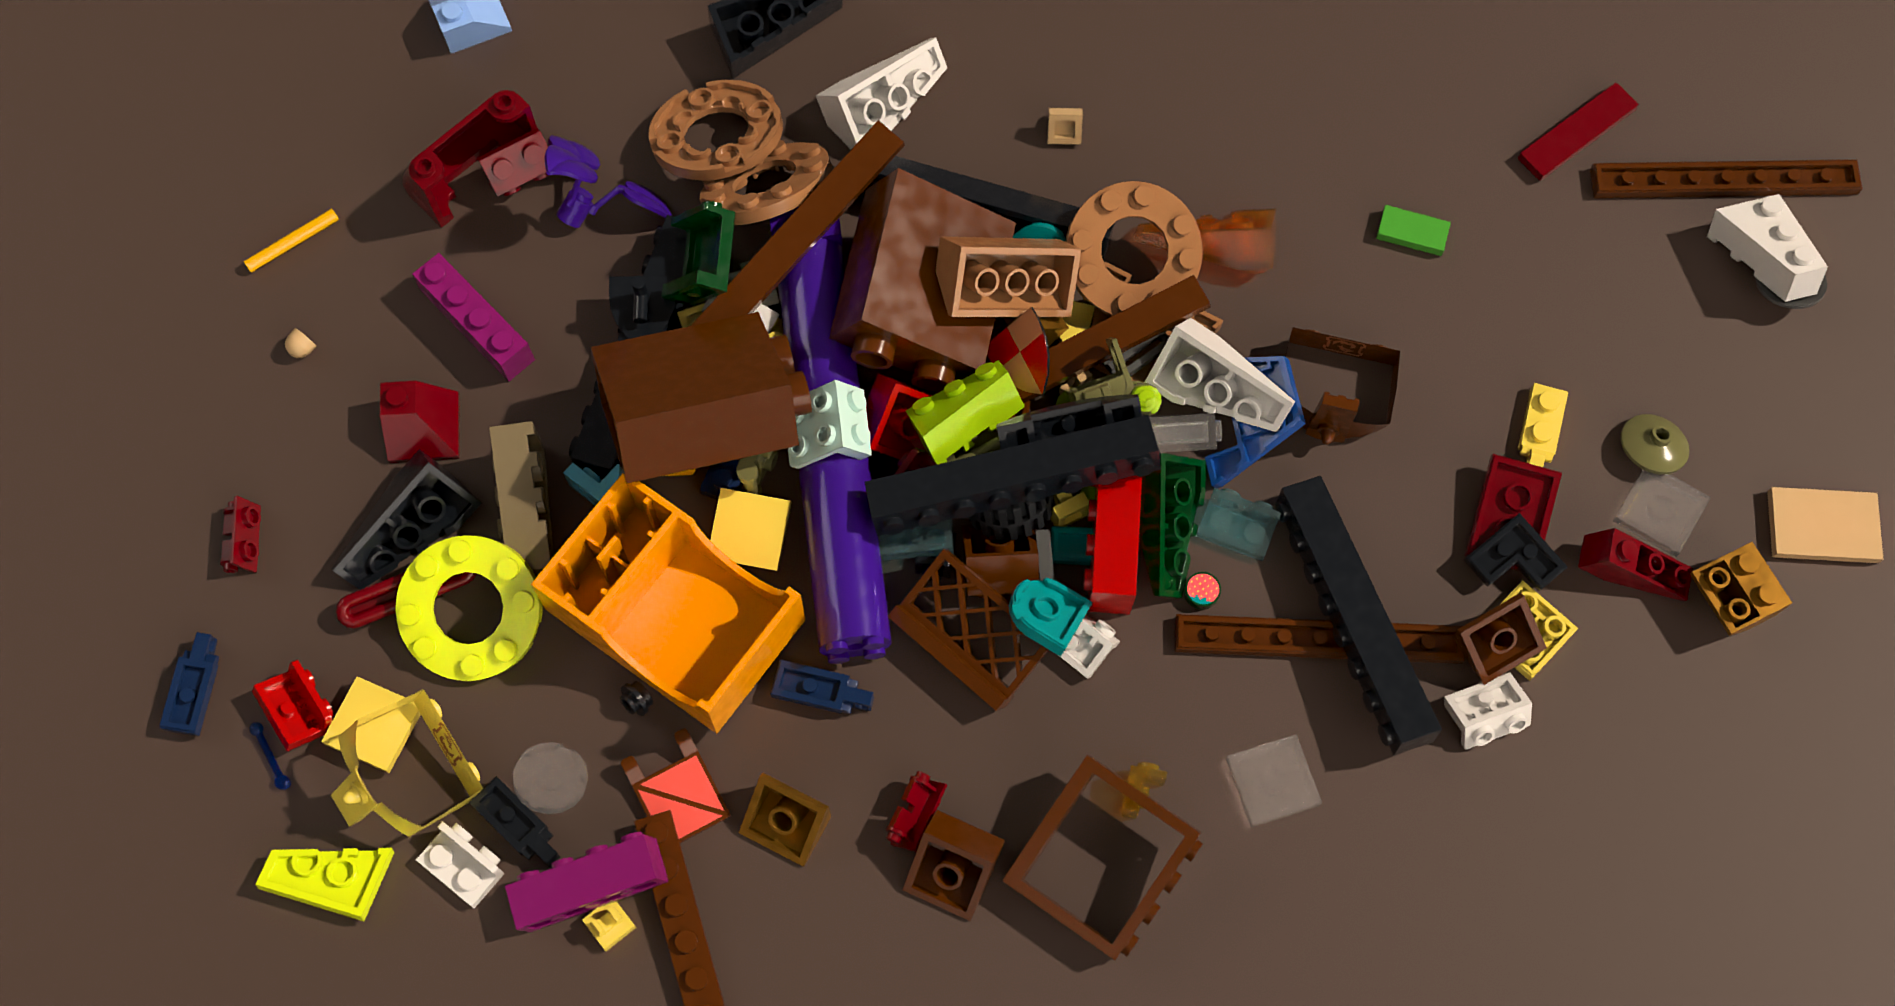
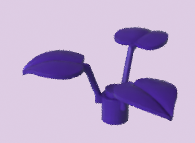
[544,135,672,228]

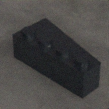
[707,0,842,79]

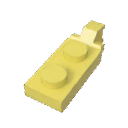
[1517,383,1568,467]

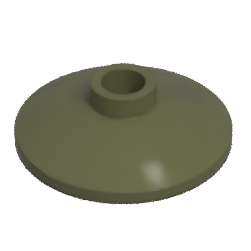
[1620,414,1689,475]

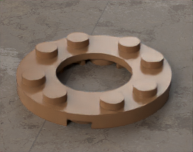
[648,80,783,183]
[700,140,833,225]
[1065,181,1203,317]

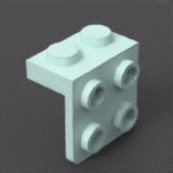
[788,380,872,469]

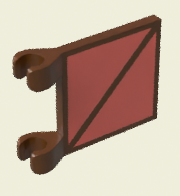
[621,728,731,843]

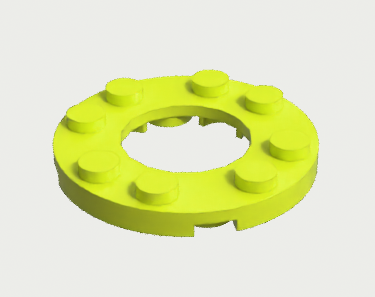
[396,536,543,681]

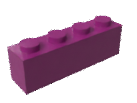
[412,252,535,382]
[505,832,669,932]

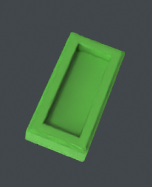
[1376,205,1451,256]

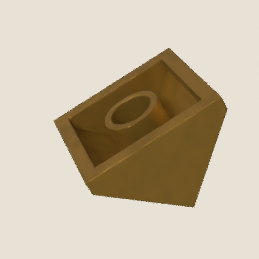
[739,773,831,867]

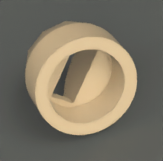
[285,328,317,358]

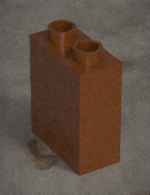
[829,168,1016,394]
[591,312,812,484]

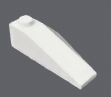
[816,38,947,149]
[1144,318,1295,432]

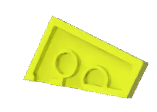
[255,848,394,921]

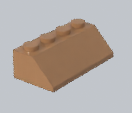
[936,237,1082,317]

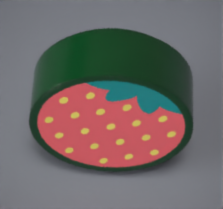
[1184,572,1221,610]

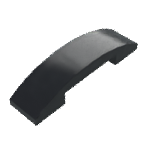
[996,394,1142,449]

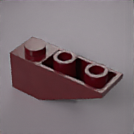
[1578,528,1693,601]

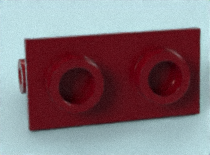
[220,495,261,573]
[886,771,948,852]

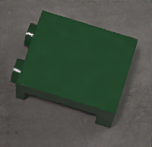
[661,201,735,306]

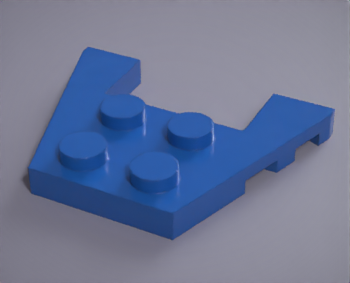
[1205,356,1306,489]

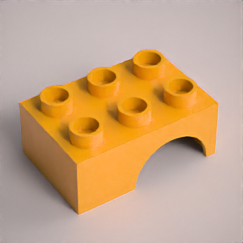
[531,473,806,734]

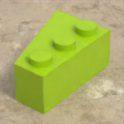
[905,360,1025,465]

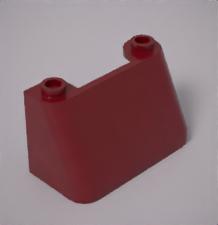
[402,90,537,228]

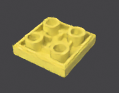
[710,488,792,571]
[1501,580,1578,681]
[321,676,421,773]

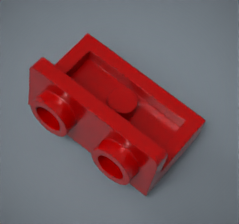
[252,660,333,751]

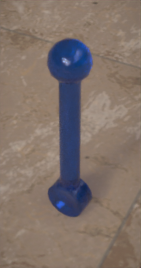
[249,722,291,790]

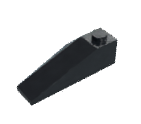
[332,449,482,590]

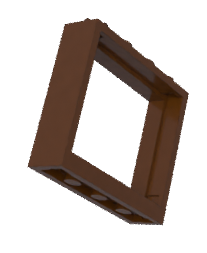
[1002,755,1203,960]

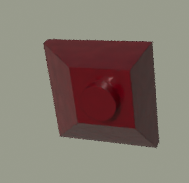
[380,380,460,463]

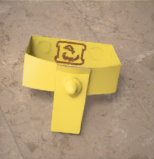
[331,690,483,837]

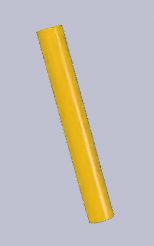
[243,208,339,273]

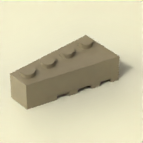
[489,421,555,577]

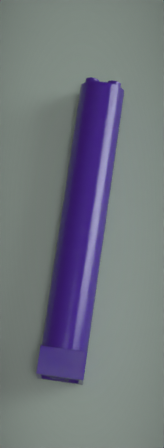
[770,206,892,664]

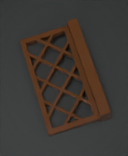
[888,549,1049,711]

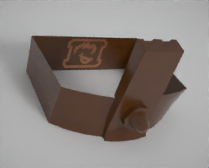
[1285,327,1400,445]

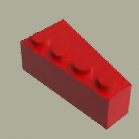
[1083,476,1142,615]

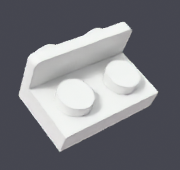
[1061,615,1120,679]
[1444,672,1532,749]
[416,821,505,909]

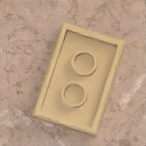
[1767,487,1884,563]

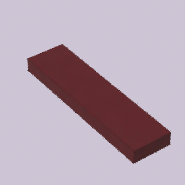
[1517,82,1639,182]

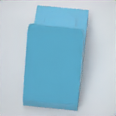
[563,463,622,506]

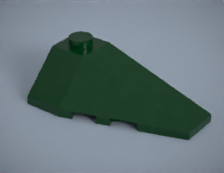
[1139,453,1206,598]

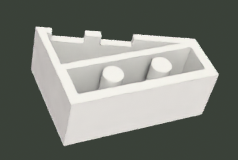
[1707,194,1828,302]

